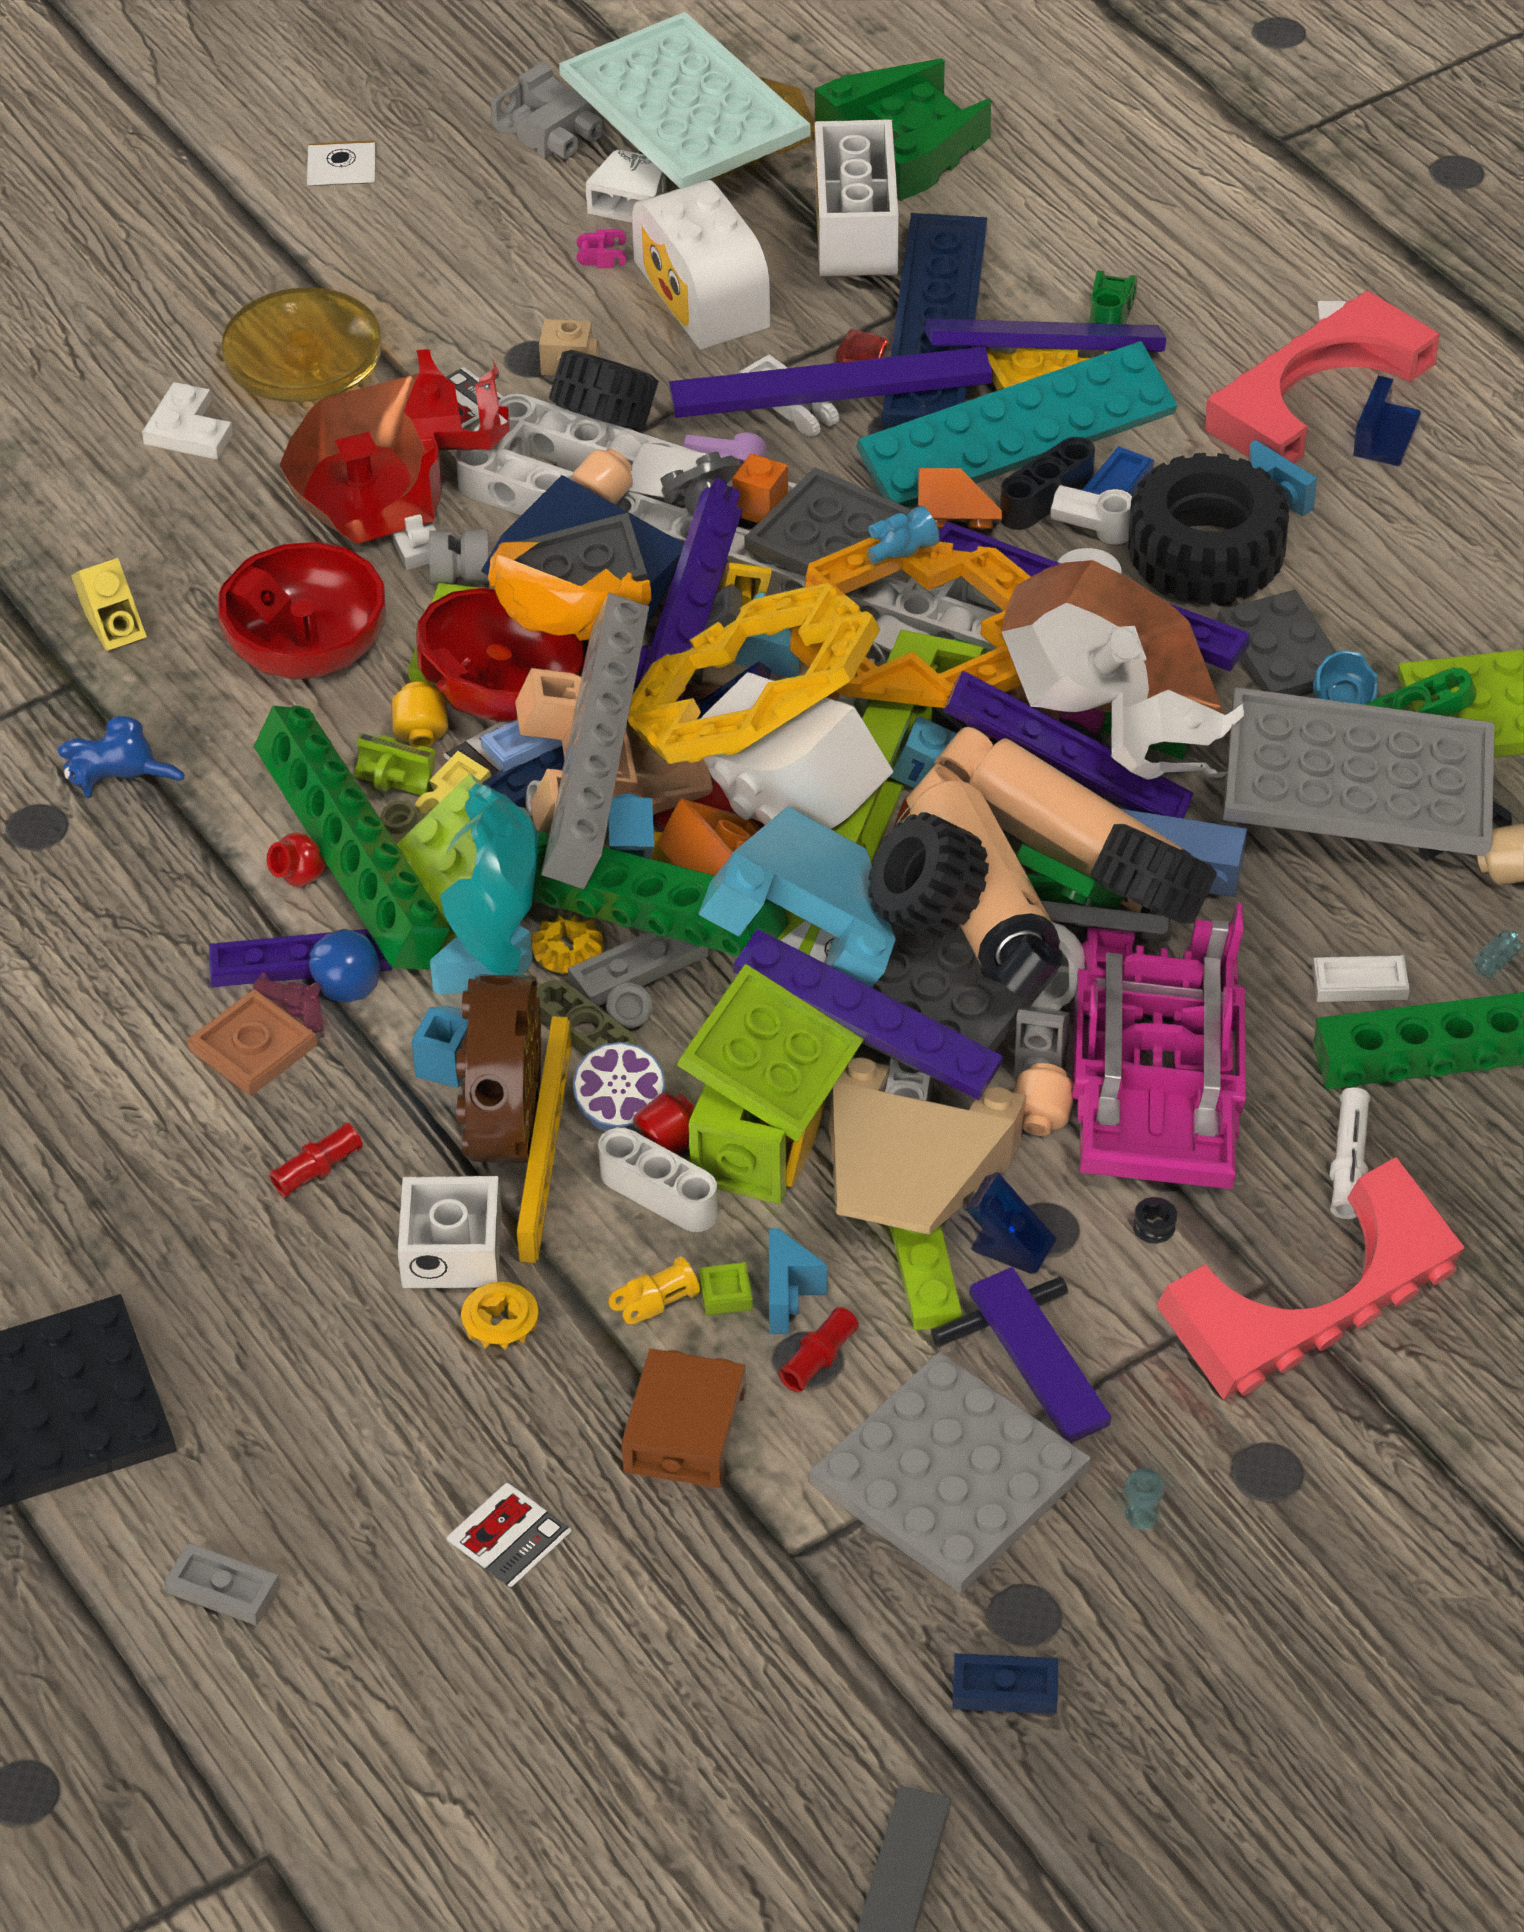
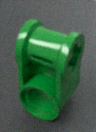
[1089,270,1137,324]

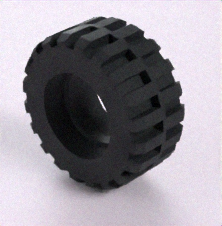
[1128,453,1289,605]

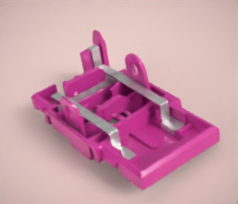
[1072,902,1246,1189]

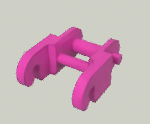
[576,229,626,268]

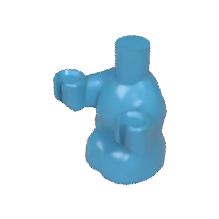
[867,506,940,564]

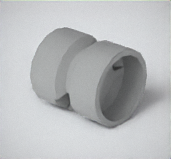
[429,530,489,584]

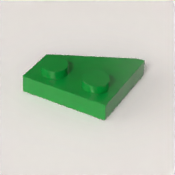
[1016,844,1123,910]

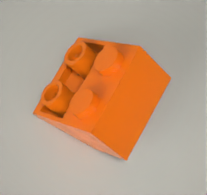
[918,468,1002,530]

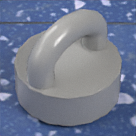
[606,981,652,1028]

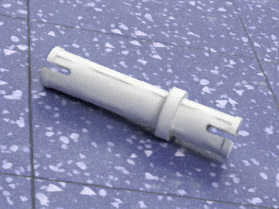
[1330,1087,1370,1219]

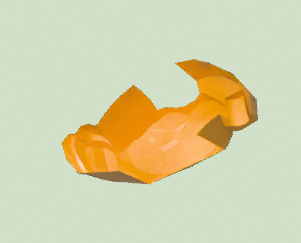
[488,542,651,640]

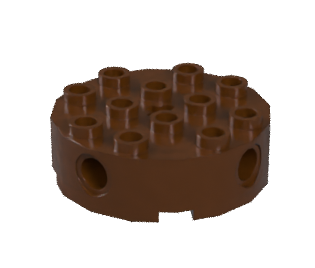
[456,974,541,1163]

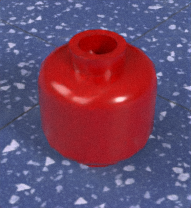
[633,1092,694,1156]

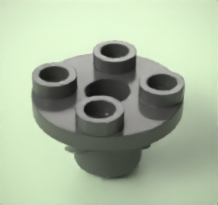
[660,452,741,516]

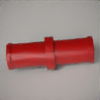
[269,1122,363,1197]
[778,1307,859,1393]

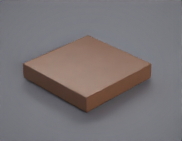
[187,989,318,1096]

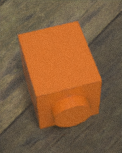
[732,453,788,523]

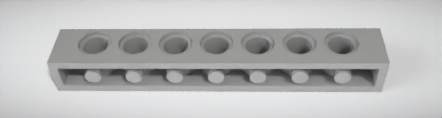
[541,593,649,889]

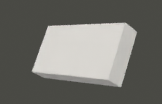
[1312,955,1409,1002]

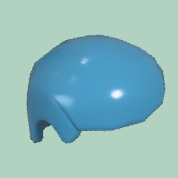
[1313,650,1378,705]

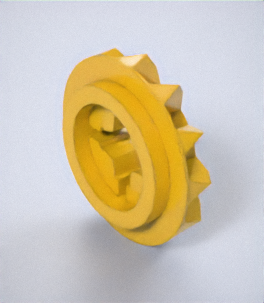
[532,914,603,973]
[461,1282,539,1350]

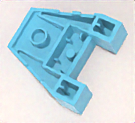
[698,806,895,988]

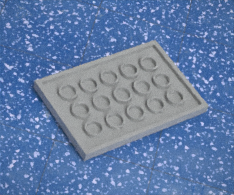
[1223,687,1494,856]

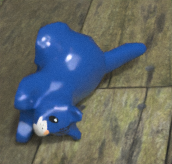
[57,716,185,798]

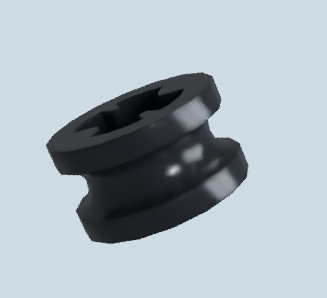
[1133,1197,1177,1244]

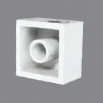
[398,1176,502,1288]

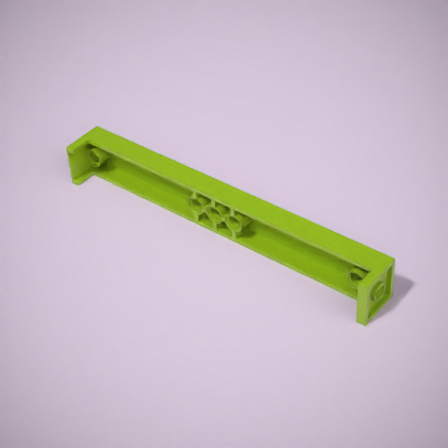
[687,629,984,1204]

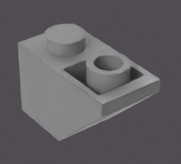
[1014,1007,1071,1077]

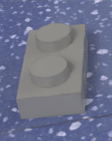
[164,1543,280,1626]

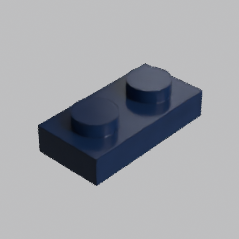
[952,1653,1058,1714]

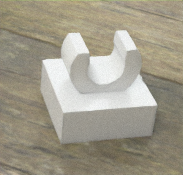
[393,514,436,570]

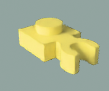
[415,751,491,813]

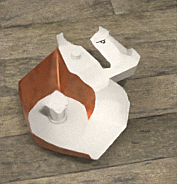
[1002,560,1244,779]

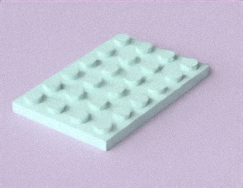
[559,12,810,189]

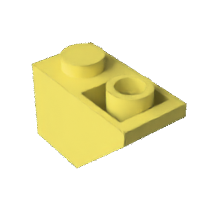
[71,558,147,651]

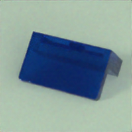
[1353,375,1421,466]

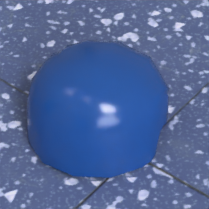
[308,929,381,1003]

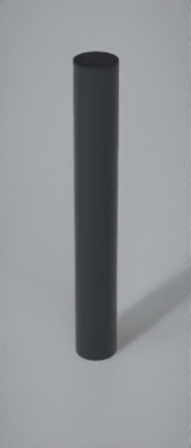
[931,1276,1068,1347]

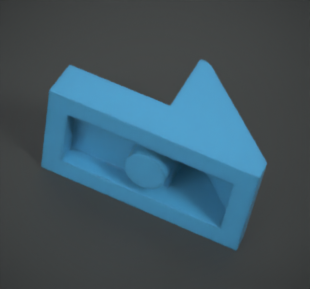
[1248,440,1317,516]
[769,1228,827,1334]

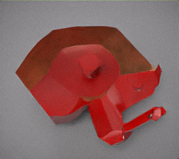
[280,349,510,544]

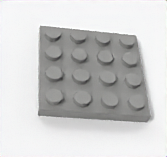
[809,1351,1091,1594]

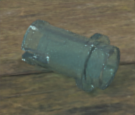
[1124,1468,1165,1529]

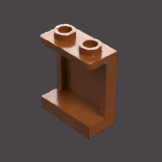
[622,1348,746,1488]

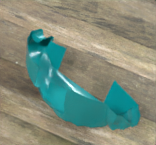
[440,784,539,975]

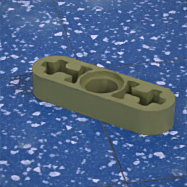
[537,980,637,1056]

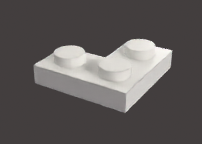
[142,382,233,460]

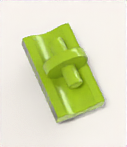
[354,733,436,795]

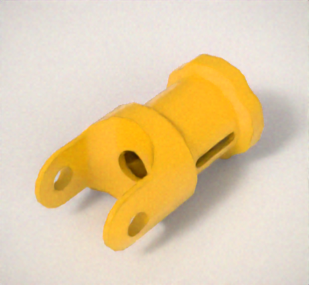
[608,1256,700,1325]

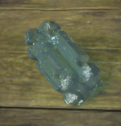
[1473,930,1523,977]

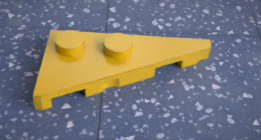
[985,347,1108,390]

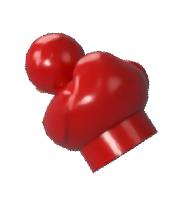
[267,832,325,887]

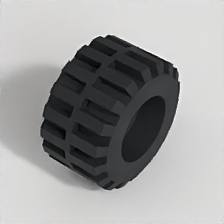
[549,350,659,429]
[868,812,989,940]
[1090,824,1218,924]

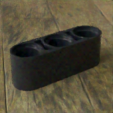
[1000,437,1095,530]

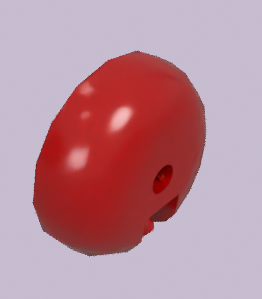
[218,542,386,680]
[416,588,585,723]

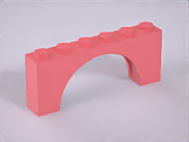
[1205,290,1440,463]
[1156,1157,1465,1400]

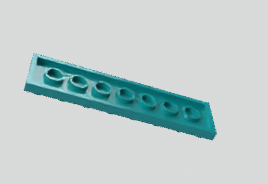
[856,341,1178,508]

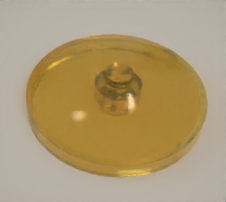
[222,287,382,402]

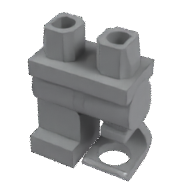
[491,61,603,159]

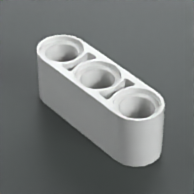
[598,1127,718,1232]

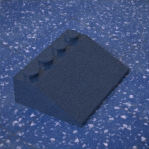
[481,475,684,627]

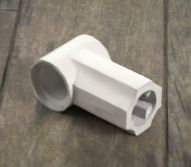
[1051,485,1132,545]

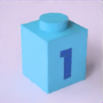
[889,716,957,788]

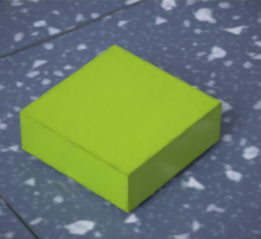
[698,1262,753,1316]

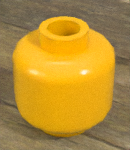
[391,682,448,748]

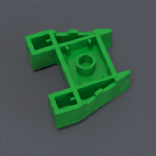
[815,58,992,201]

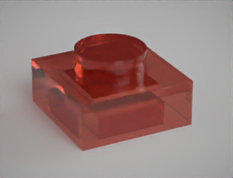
[836,329,887,363]

